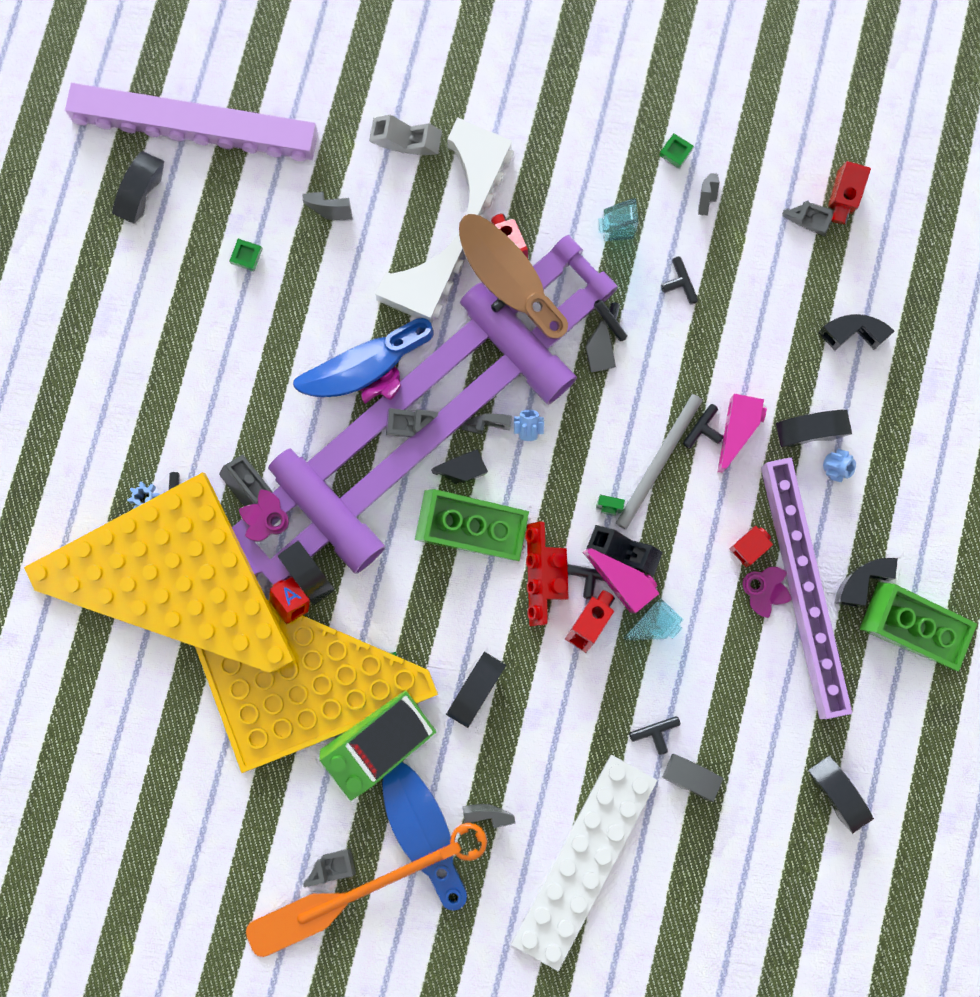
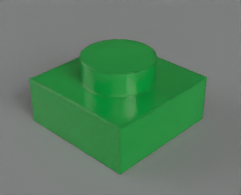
[659,133,694,169]
[229,238,263,272]
[596,494,625,516]

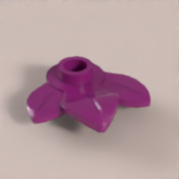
[359,367,401,404]
[239,490,289,541]
[742,567,791,618]

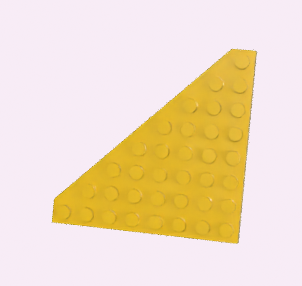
[24,472,296,673]
[195,600,438,773]

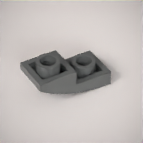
[662,754,723,802]

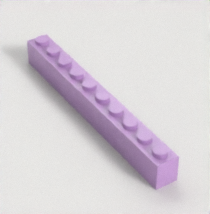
[65,83,318,161]
[761,457,852,719]

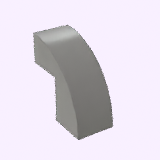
[369,114,442,155]

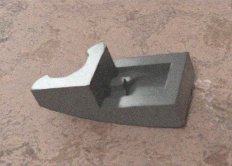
[698,173,720,216]
[302,192,353,220]
[782,200,834,236]
[585,320,616,372]
[386,408,438,438]
[462,413,512,435]
[462,804,516,828]
[303,848,356,888]

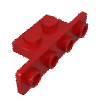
[525,521,569,626]

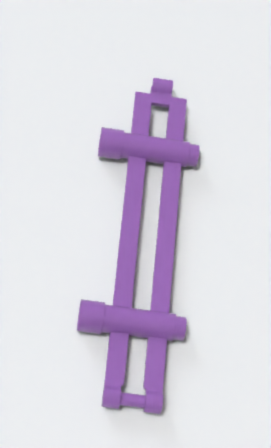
[232,235,618,585]

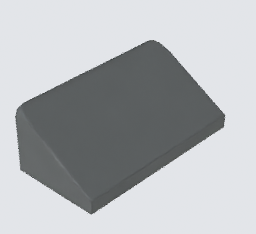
[219,454,273,506]

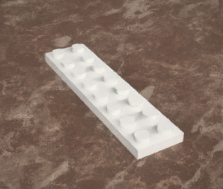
[511,754,657,971]

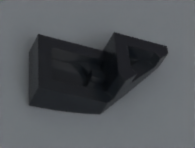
[431,449,488,485]

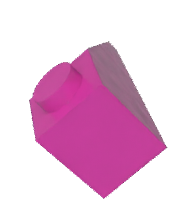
[717,394,767,473]
[582,548,659,613]

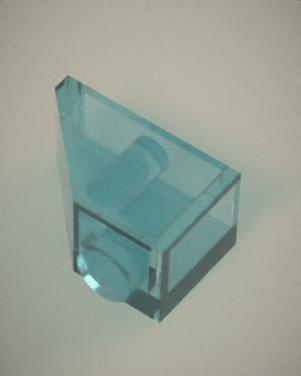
[598,199,638,241]
[623,598,684,641]

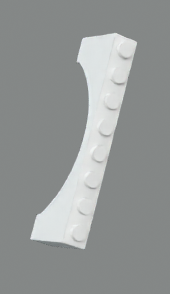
[375,118,515,324]

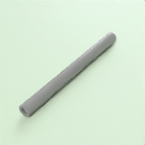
[616,394,703,530]

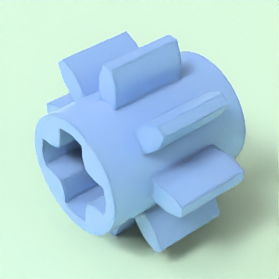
[514,410,544,441]
[823,449,856,482]
[127,482,160,509]

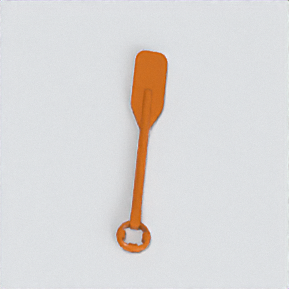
[246,823,487,957]

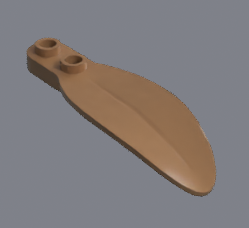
[459,214,568,339]

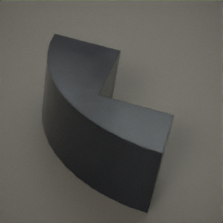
[112,151,164,224]
[818,314,895,351]
[776,410,852,447]
[586,525,663,576]
[277,540,335,605]
[834,558,898,608]
[446,651,506,728]
[808,756,874,834]

